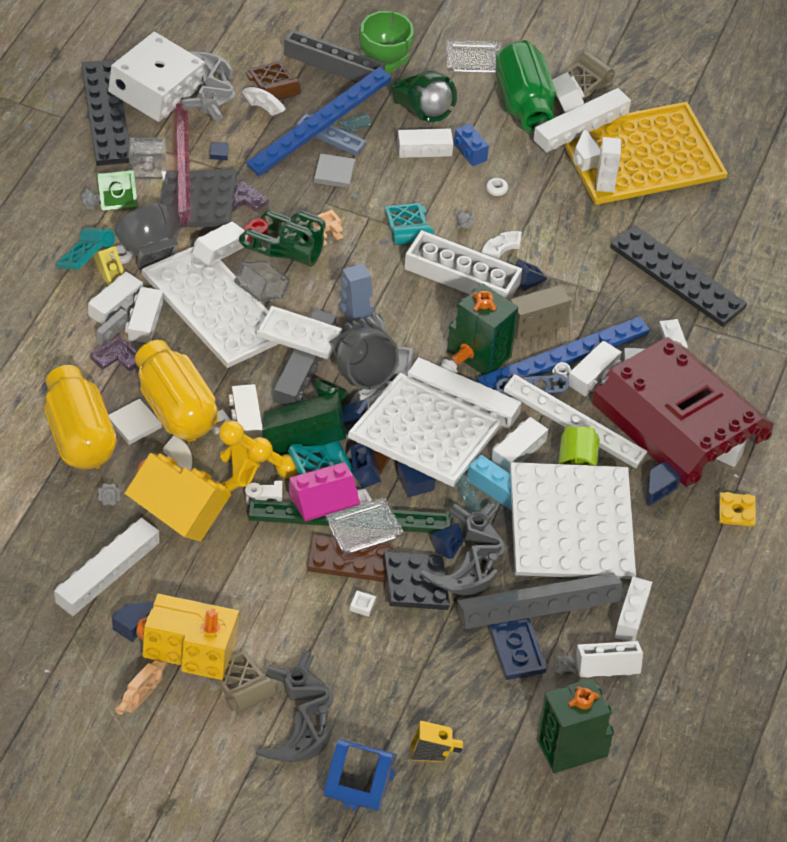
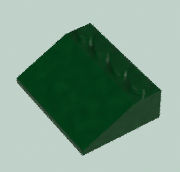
[262,391,346,456]

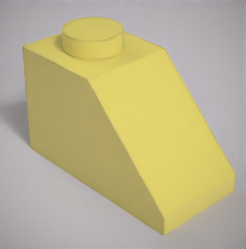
[93,246,125,286]

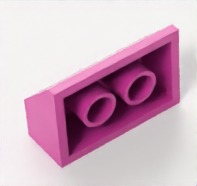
[289,462,360,521]

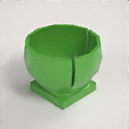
[359,11,414,74]

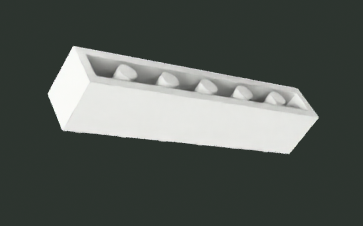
[534,88,631,153]
[408,357,522,429]
[54,518,159,616]

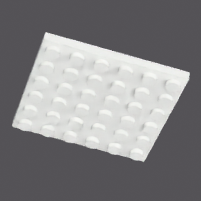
[348,373,503,487]
[510,462,636,579]

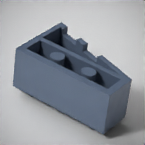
[339,263,374,324]

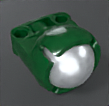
[391,71,457,122]

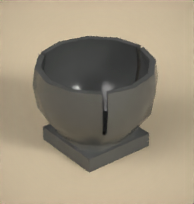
[115,204,178,270]
[329,323,399,390]

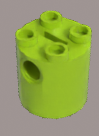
[558,426,600,466]

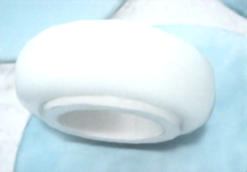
[486,178,508,196]
[116,245,133,264]

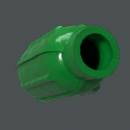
[495,40,556,132]

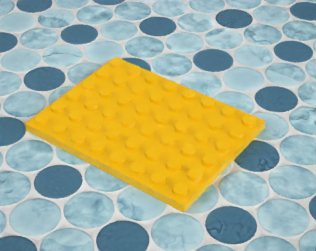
[564,102,728,205]

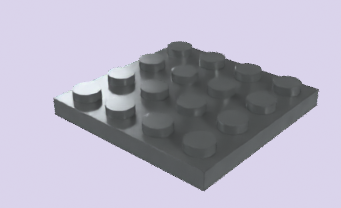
[160,169,238,228]

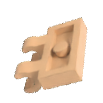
[301,210,343,246]

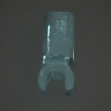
[341,113,371,133]

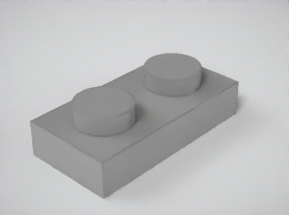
[96,308,128,346]

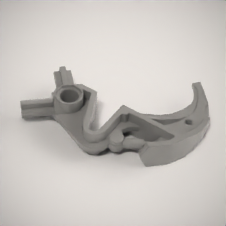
[182,51,236,123]

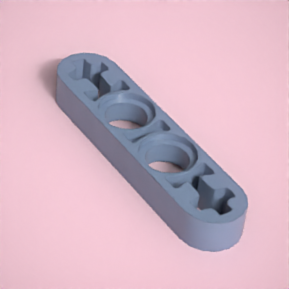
[494,375,569,397]

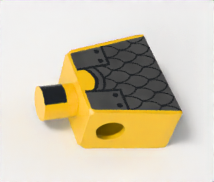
[411,721,463,762]

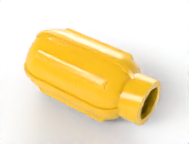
[135,340,219,442]
[44,365,116,470]

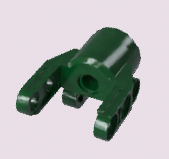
[239,210,326,267]

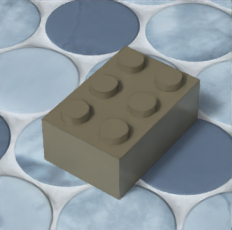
[510,285,571,340]

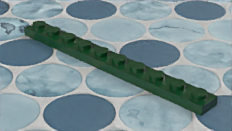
[249,500,450,533]

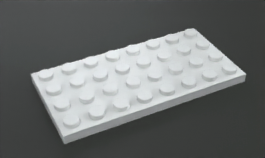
[142,246,279,368]

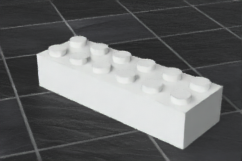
[405,230,522,301]

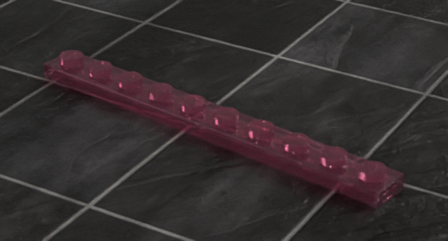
[176,103,191,227]

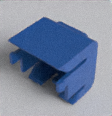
[324,739,398,811]

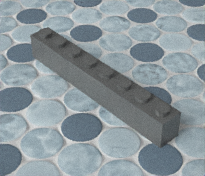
[457,573,623,629]

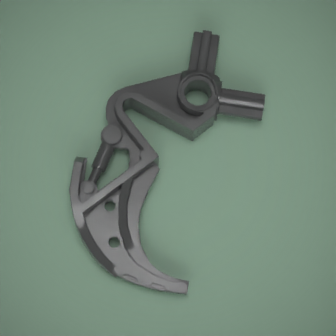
[420,503,505,595]
[256,651,334,762]

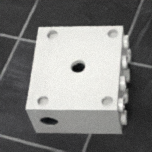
[108,32,205,122]

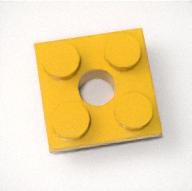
[719,492,756,526]

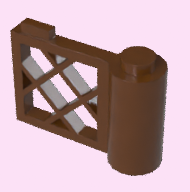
[247,61,301,100]

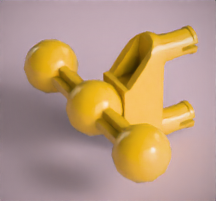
[219,420,298,493]

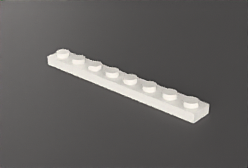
[504,374,647,469]

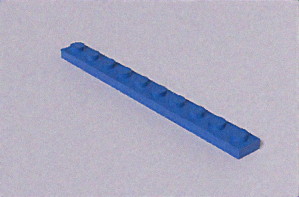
[247,67,391,176]
[477,317,649,390]

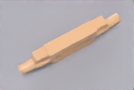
[115,660,168,715]

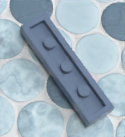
[297,114,366,156]

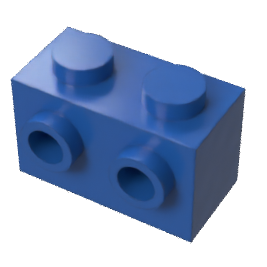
[453,123,489,166]

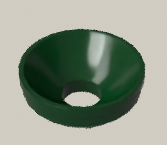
[314,378,349,400]

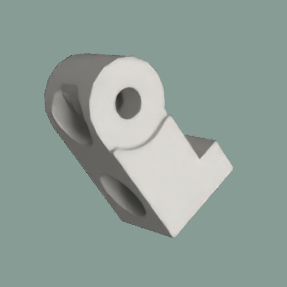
[245,481,283,505]

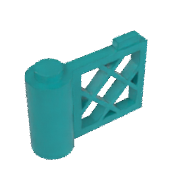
[385,203,434,245]
[55,228,115,270]
[288,441,355,477]

